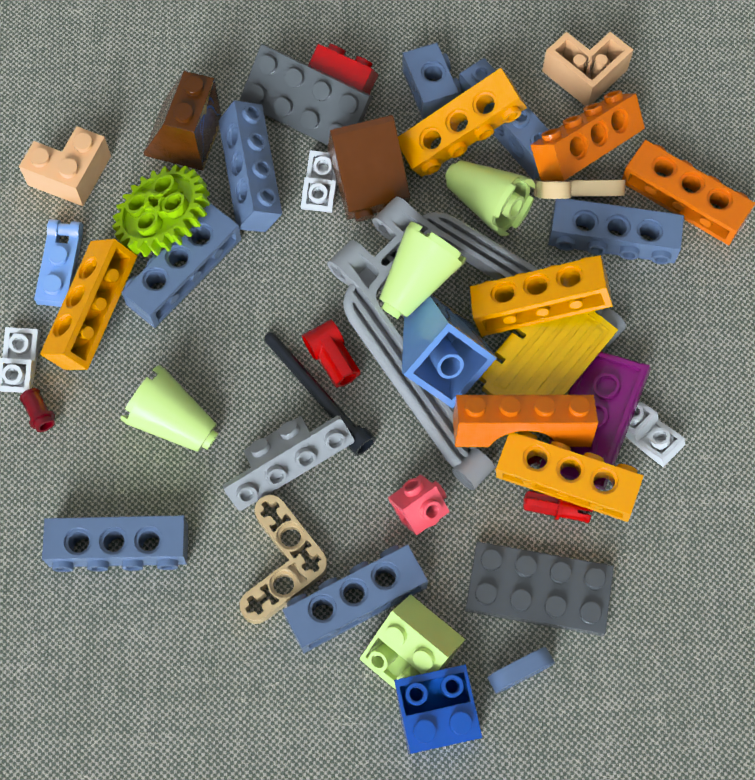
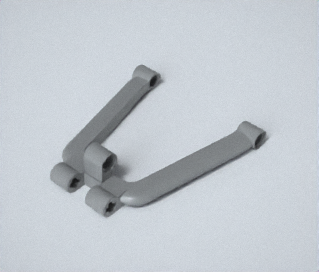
[327,197,626,490]

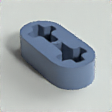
[487,647,555,694]

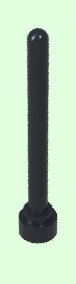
[264,332,376,456]

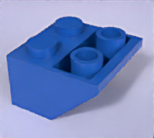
[394,664,482,754]

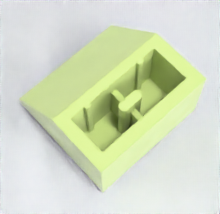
[360,594,466,690]

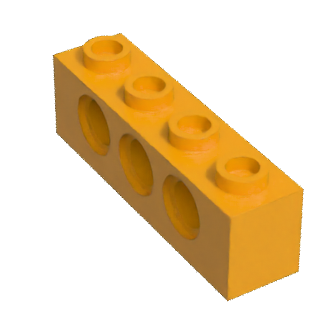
[398,68,527,177]
[40,239,137,370]
[470,255,613,337]
[496,431,644,522]

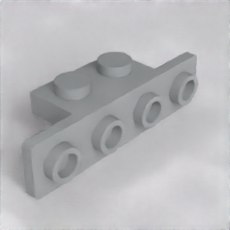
[223,416,355,511]

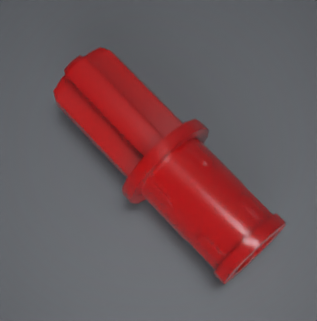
[523,490,593,524]

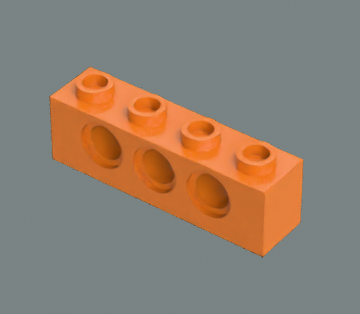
[530,90,645,181]
[622,140,755,245]

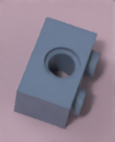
[402,43,461,119]

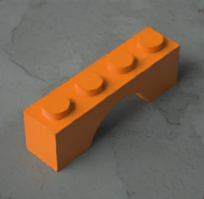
[453,395,598,447]

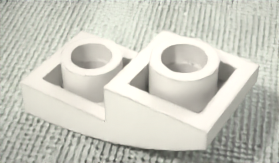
[301,150,337,213]
[0,327,41,393]
[626,400,685,467]

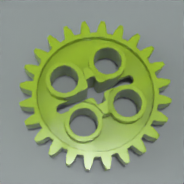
[112,165,210,257]

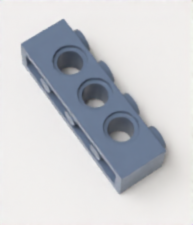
[459,58,548,180]
[218,100,282,232]
[548,199,684,264]
[121,203,241,328]
[42,516,188,572]
[283,544,428,654]

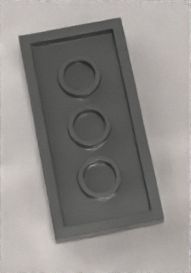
[239,44,373,145]
[465,542,614,636]

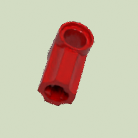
[302,319,360,388]

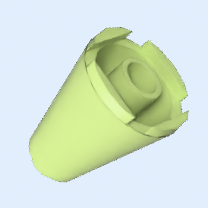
[445,160,535,236]
[379,221,466,319]
[121,365,219,452]

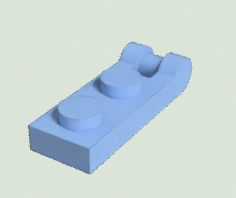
[34,219,83,307]

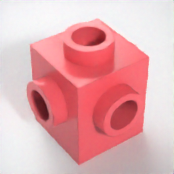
[388,474,450,536]

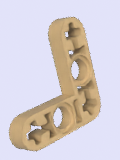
[534,180,625,199]
[240,495,327,624]

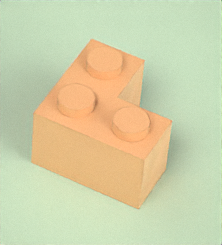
[542,31,633,107]
[19,126,111,206]

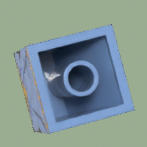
[402,294,497,409]

